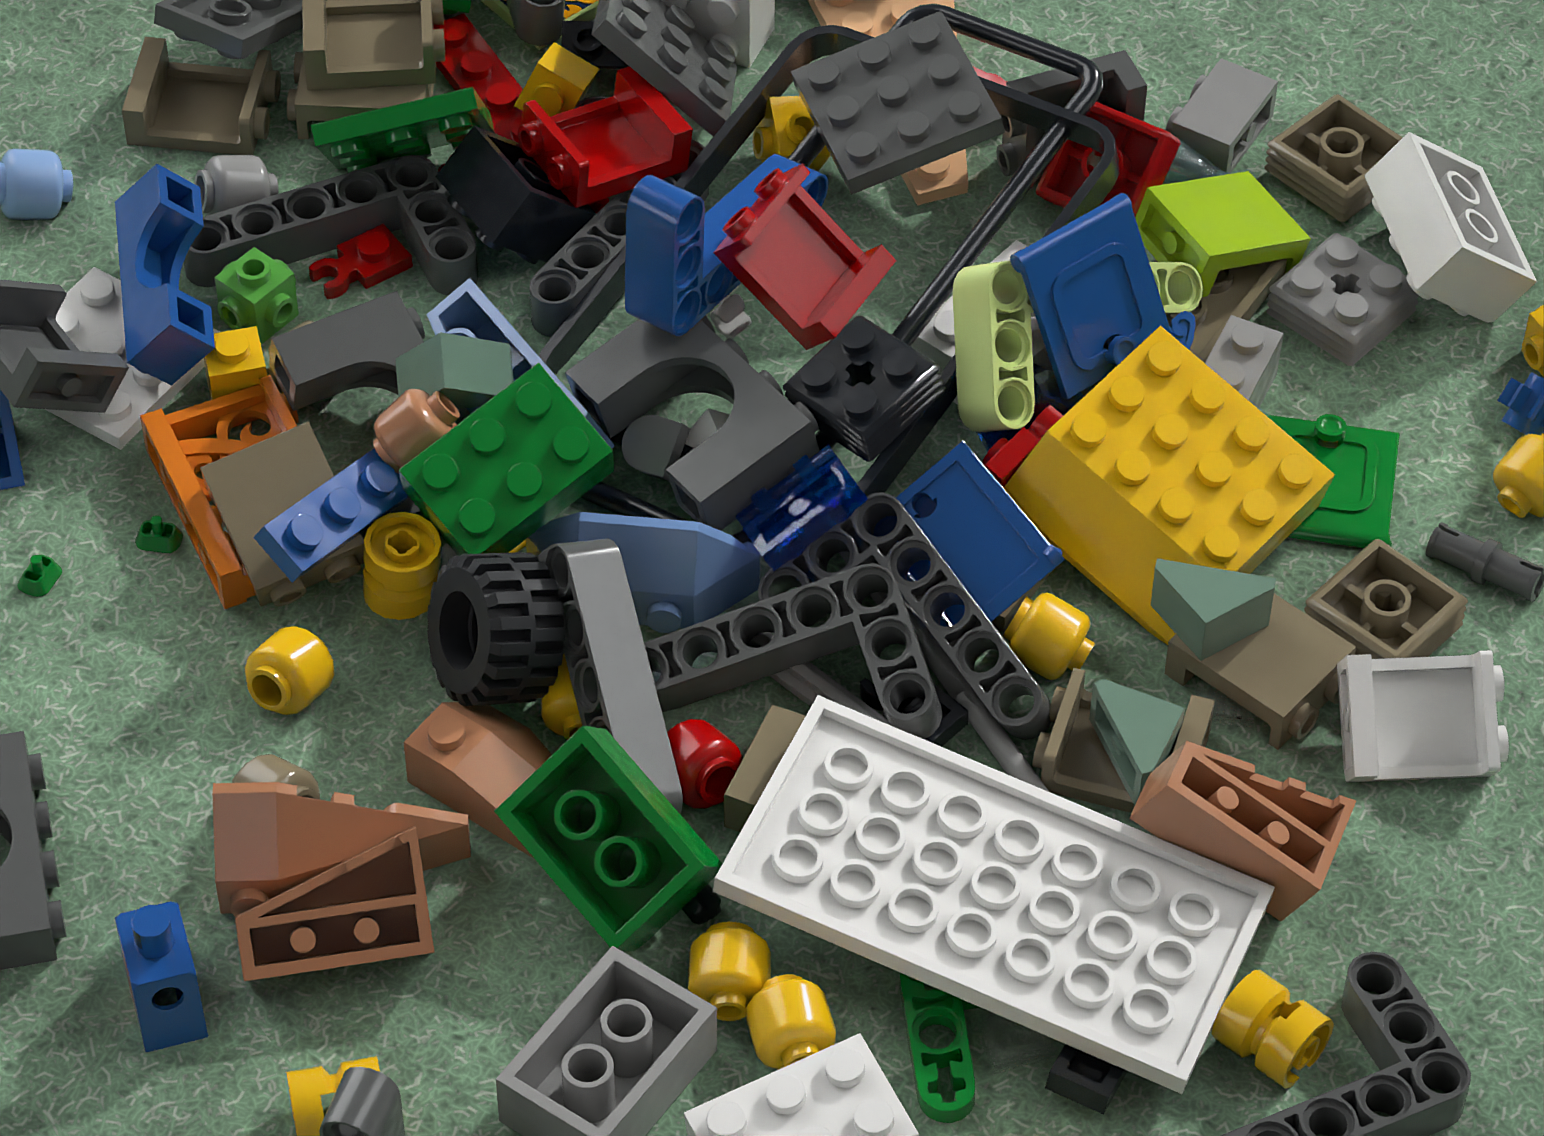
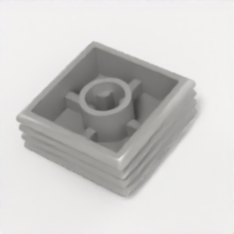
[1267,233,1419,366]

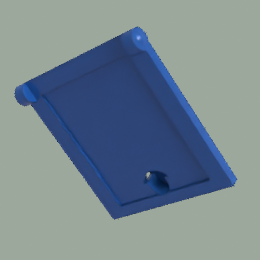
[1010,193,1172,399]
[874,441,1065,627]

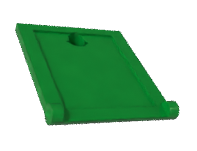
[1265,414,1400,548]

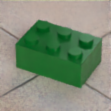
[399,362,614,556]
[494,726,723,952]

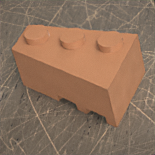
[1129,741,1356,921]
[235,826,435,981]

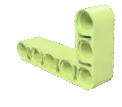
[953,261,1203,432]

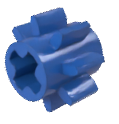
[1497,372,1544,435]

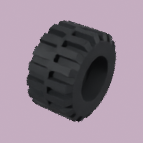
[427,552,565,706]

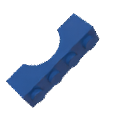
[115,164,215,386]

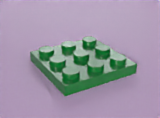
[311,87,495,173]

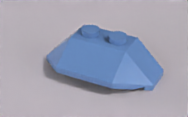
[526,512,761,633]

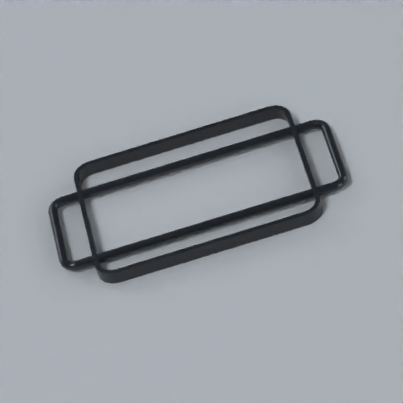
[539,4,1119,546]

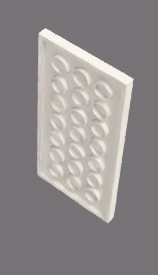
[713,695,1275,1094]

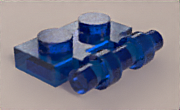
[735,445,869,571]

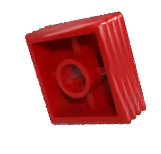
[1036,102,1181,217]

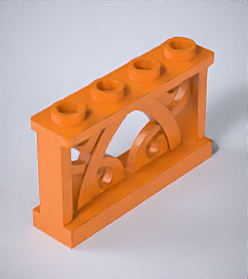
[140,375,299,609]

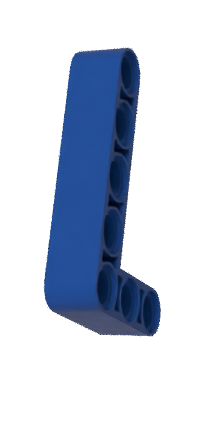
[625,154,828,336]

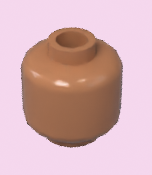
[373,389,460,474]

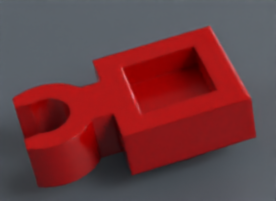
[309,224,413,299]
[982,405,1063,488]

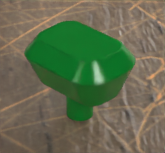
[135,515,183,553]
[17,555,62,597]

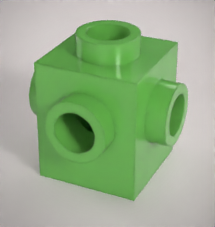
[215,247,299,344]

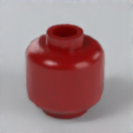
[667,719,743,809]

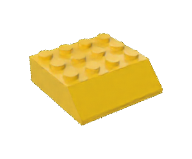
[1004,325,1335,645]

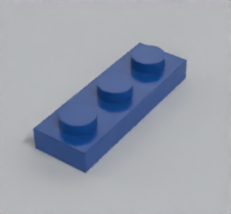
[253,448,409,583]

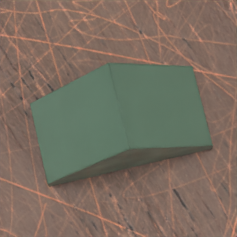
[396,332,514,409]
[1151,558,1276,661]
[1089,679,1185,806]

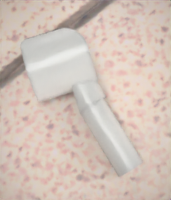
[710,294,752,339]

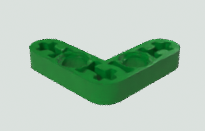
[900,973,981,1123]

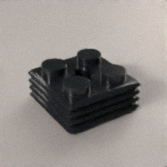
[783,316,945,462]

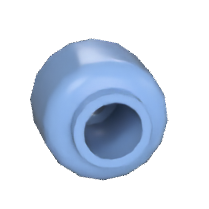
[0,149,73,220]

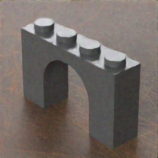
[269,291,470,539]
[565,315,821,531]
[0,731,67,970]

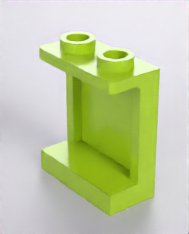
[1135,171,1311,297]

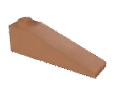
[404,702,552,858]
[212,782,471,916]

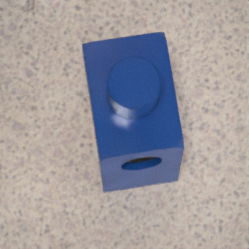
[115,901,208,1052]

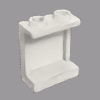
[1337,650,1509,782]

